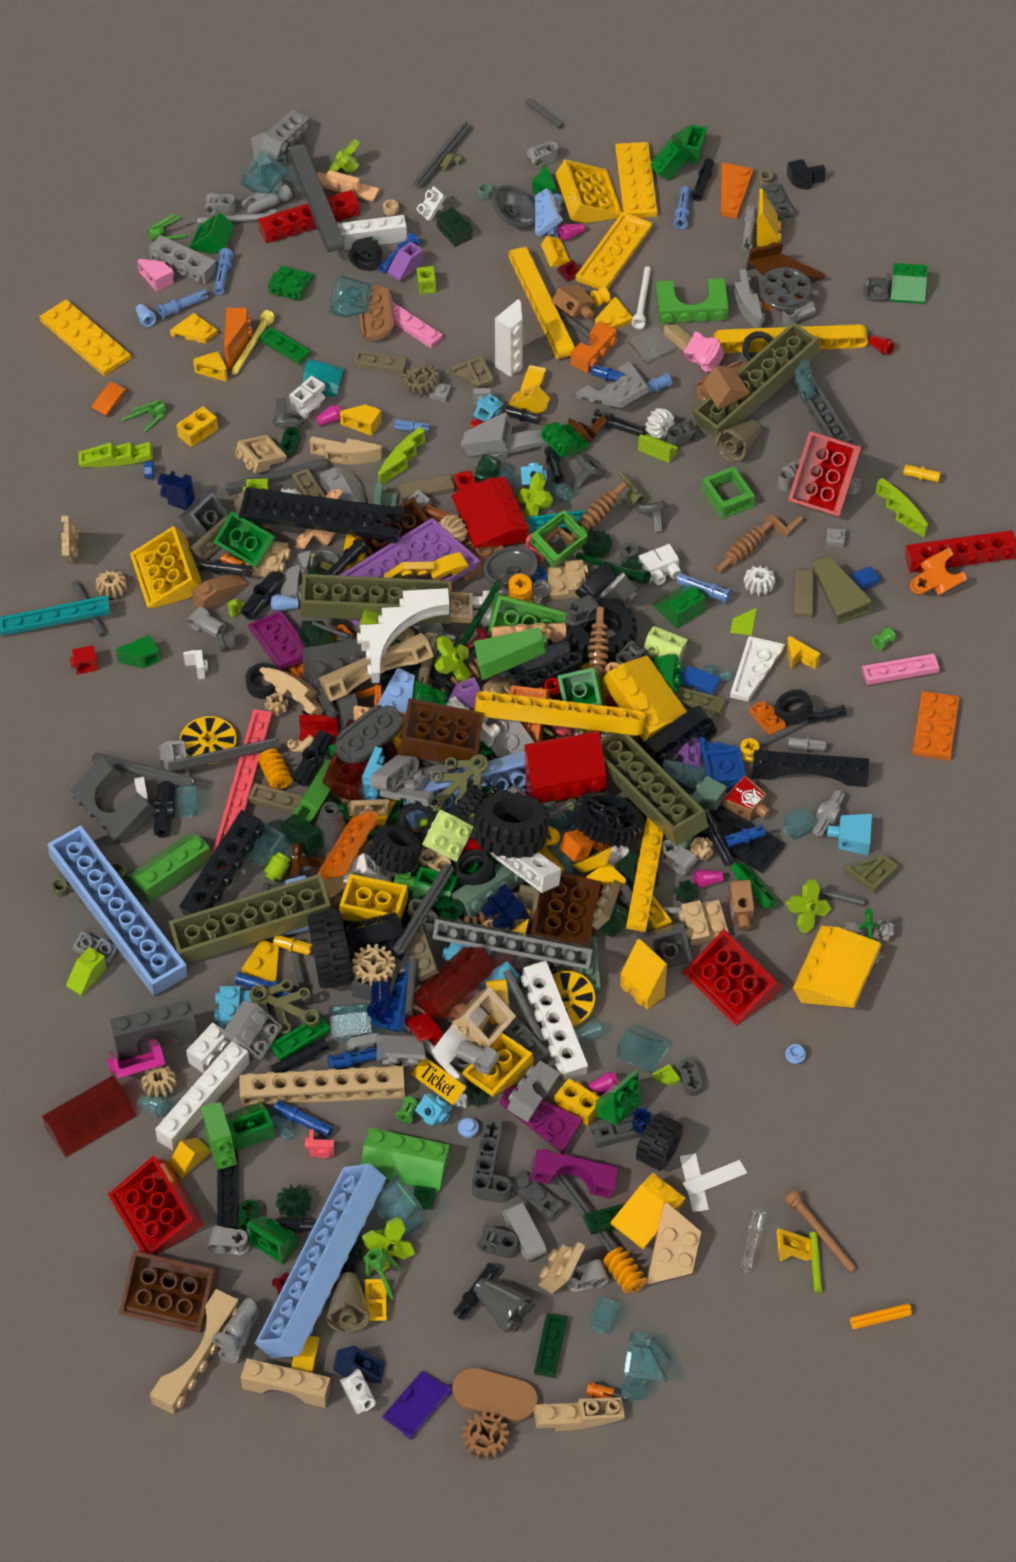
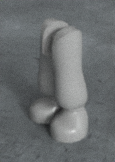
[241,175,293,214]
[212,1298,259,1363]

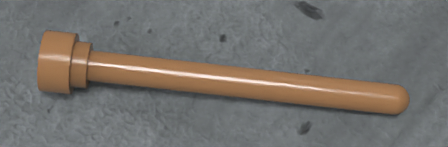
[785,1190,856,1272]

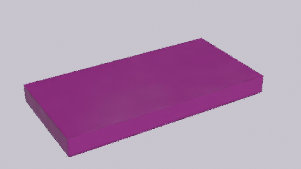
[248,610,308,671]

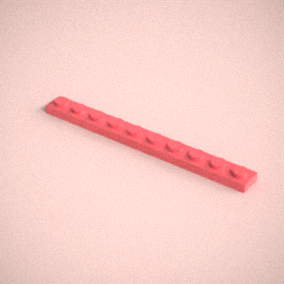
[212,709,272,870]

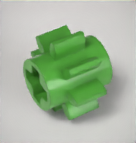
[394,872,416,891]

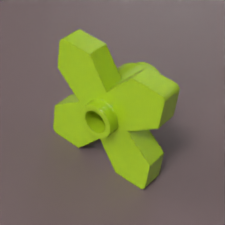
[326,139,360,174]
[517,473,553,517]
[435,636,470,682]
[786,879,831,933]
[362,1217,415,1273]

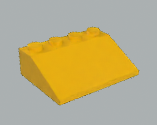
[555,159,622,223]
[130,526,202,609]
[602,656,687,742]
[793,926,882,1008]

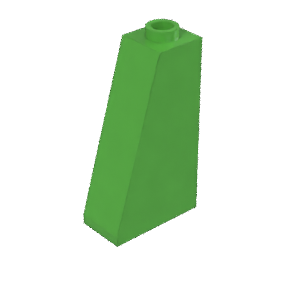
[474,627,548,680]
[290,759,343,828]

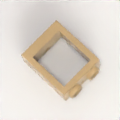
[452,986,516,1049]

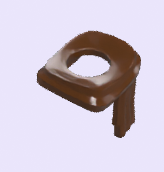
[568,415,608,443]
[289,842,324,878]

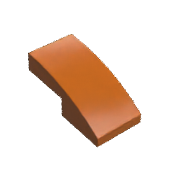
[91,381,126,417]
[748,701,786,735]

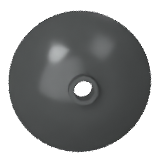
[492,185,535,228]
[483,546,538,587]

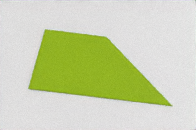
[730,607,757,636]

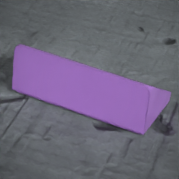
[677,736,701,770]

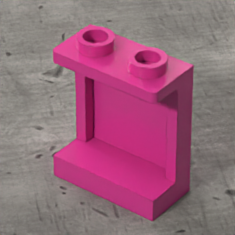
[106,1038,165,1078]

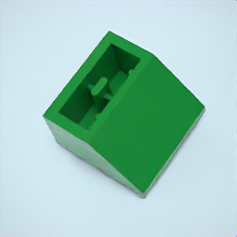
[674,124,707,164]
[409,866,458,911]
[595,1070,642,1126]
[225,1102,275,1151]

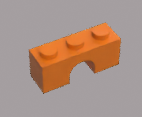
[570,321,618,373]
[559,829,610,862]

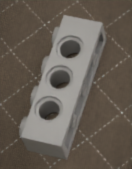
[260,109,310,157]
[148,235,217,285]

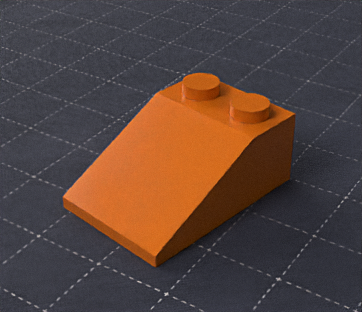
[224,308,252,370]

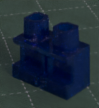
[157,470,196,510]
[481,883,530,930]

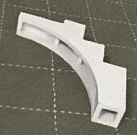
[357,588,449,683]

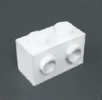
[186,1022,230,1073]

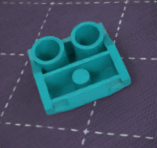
[303,358,344,397]

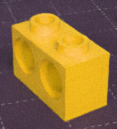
[176,406,218,448]
[554,1078,600,1126]

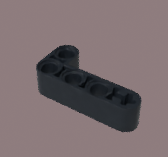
[507,652,583,689]
[641,706,717,763]

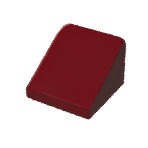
[556,260,579,282]

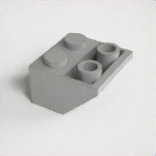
[222,1001,282,1060]
[376,1035,426,1067]

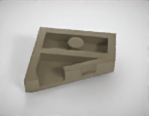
[451,355,495,388]

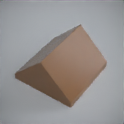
[703,365,750,410]

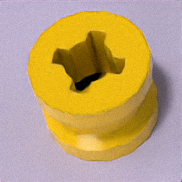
[590,286,611,307]
[740,738,759,762]

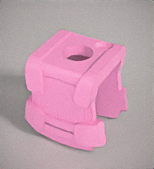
[683,331,725,373]

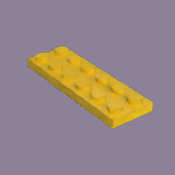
[615,142,657,218]
[575,212,652,290]
[39,299,131,376]

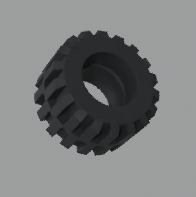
[369,825,423,874]
[636,1113,683,1171]

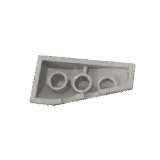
[320,467,366,503]
[595,573,637,602]

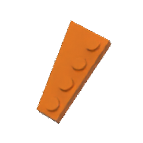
[721,162,754,219]

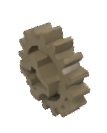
[401,364,440,395]

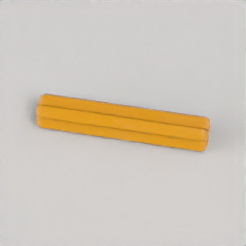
[849,1303,912,1329]

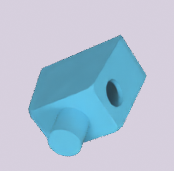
[827,814,872,855]

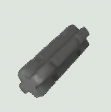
[316,688,338,719]

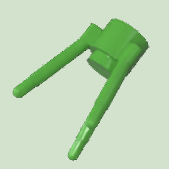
[147,213,187,241]
[121,399,166,432]
[364,1248,400,1299]

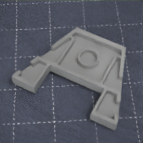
[576,361,649,408]
[380,764,454,806]

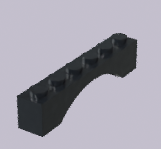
[752,750,869,787]

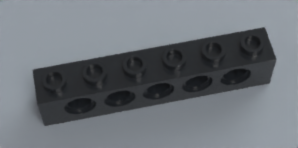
[179,809,265,915]

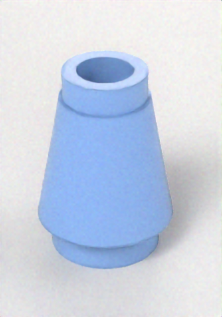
[136,304,156,327]
[271,594,298,612]

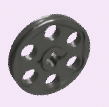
[759,267,812,310]

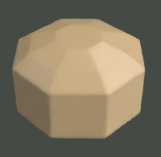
[383,199,399,216]

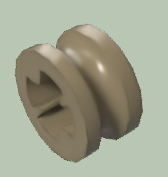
[757,169,773,185]

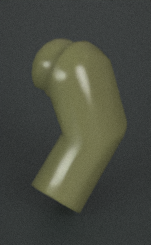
[439,153,463,171]

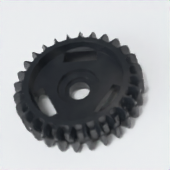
[572,791,645,848]

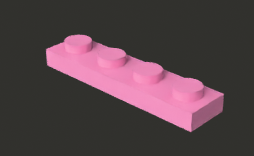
[392,301,443,349]
[862,654,940,685]

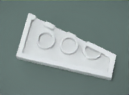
[730,636,785,702]

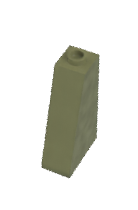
[812,556,872,624]

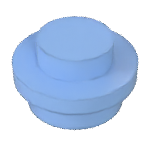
[785,1044,806,1064]
[458,1118,478,1138]

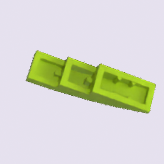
[378,427,425,485]
[78,442,153,468]
[876,478,928,538]

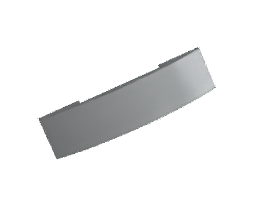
[487,430,549,462]

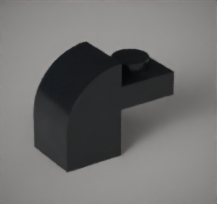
[787,159,826,190]

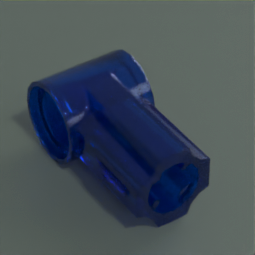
[367,981,393,1025]

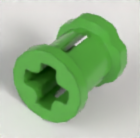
[871,627,896,650]
[395,1096,419,1124]

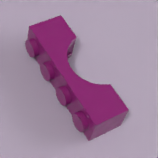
[529,1149,618,1199]

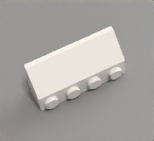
[337,215,407,250]
[495,299,523,377]

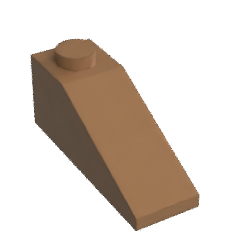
[192,574,248,612]

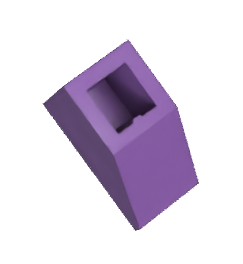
[388,241,423,282]
[448,677,481,710]

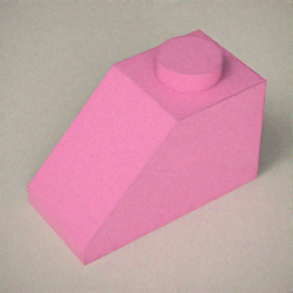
[137,259,175,292]

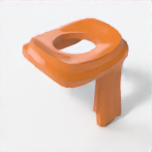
[354,684,385,706]

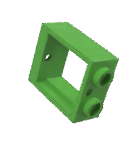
[702,466,755,520]
[530,510,588,568]
[201,1102,237,1170]

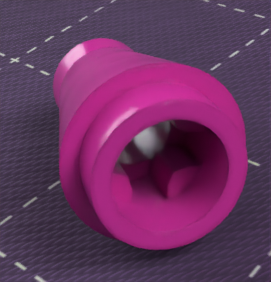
[558,223,585,241]
[315,404,341,426]
[693,869,723,889]
[588,1071,618,1094]

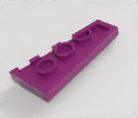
[500,1086,582,1154]

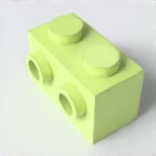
[644,626,688,661]

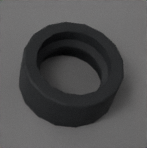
[348,239,383,271]
[742,331,774,361]
[246,663,278,699]
[775,689,813,725]
[397,802,435,840]
[454,849,494,885]

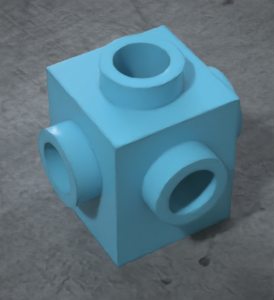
[473,393,504,422]
[521,463,547,487]
[415,1092,453,1126]

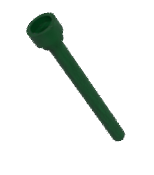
[576,552,651,585]
[453,580,503,647]

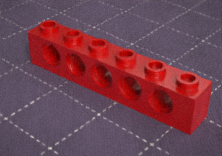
[258,190,360,244]
[904,530,1016,573]

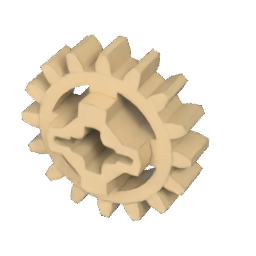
[352,944,396,986]

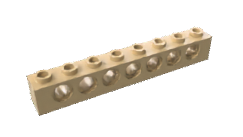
[239,1065,405,1107]

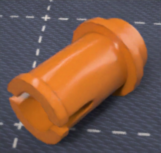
[221,553,245,565]
[586,1381,614,1398]

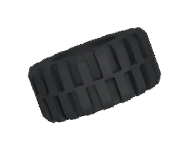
[566,597,637,669]
[472,791,550,859]
[307,909,353,989]

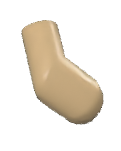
[287,735,314,753]

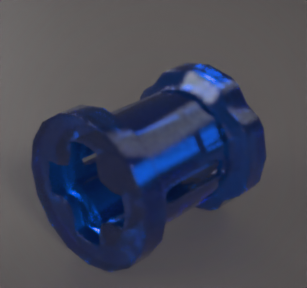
[632,1108,651,1134]

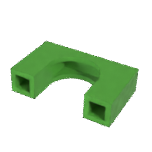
[656,278,729,324]

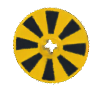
[179,716,237,764]
[539,971,596,1027]

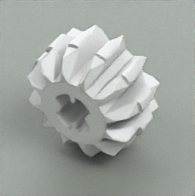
[645,408,675,439]
[744,565,775,596]

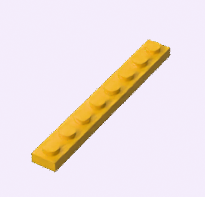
[626,817,664,932]

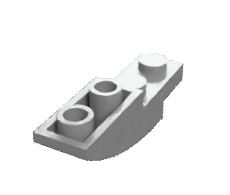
[734,269,765,328]

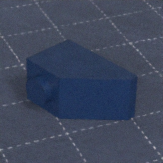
[333,1345,385,1384]

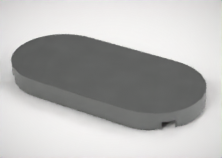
[335,705,402,763]

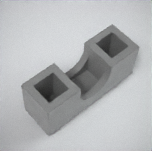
[507,1060,560,1123]

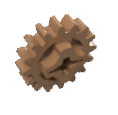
[462,1412,509,1460]

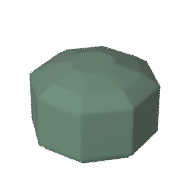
[477,183,493,199]

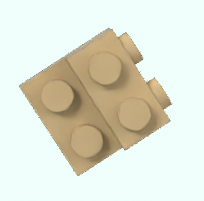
[235,435,287,473]
[245,541,291,577]
[546,560,588,600]
[450,592,473,623]
[678,900,729,946]
[538,1242,585,1294]

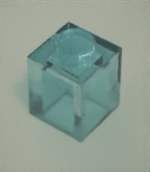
[177,786,199,817]
[783,807,815,841]
[590,1296,620,1335]

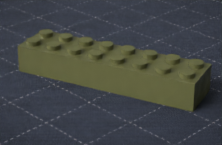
[693,322,821,438]
[301,574,452,624]
[601,732,709,846]
[169,873,332,964]

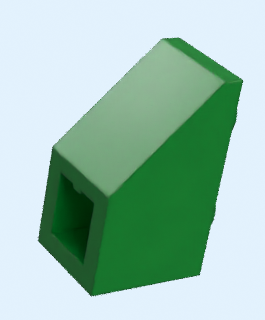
[116,635,161,669]
[654,654,683,694]

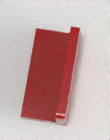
[299,715,338,745]
[405,1012,443,1046]

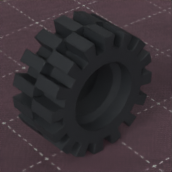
[452,784,484,822]

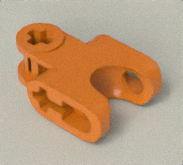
[910,548,968,596]

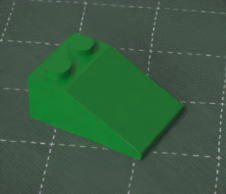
[213,511,275,568]

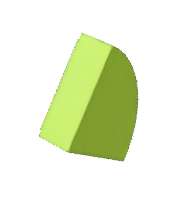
[228,599,245,618]
[652,1064,681,1085]

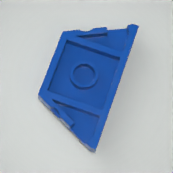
[699,737,746,794]
[371,964,409,1033]

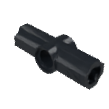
[241,571,283,620]
[292,730,334,787]
[153,781,175,838]

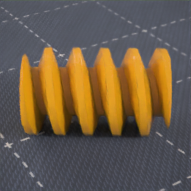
[509,574,533,602]
[258,748,293,790]
[603,1247,648,1294]

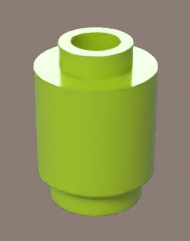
[264,852,291,882]

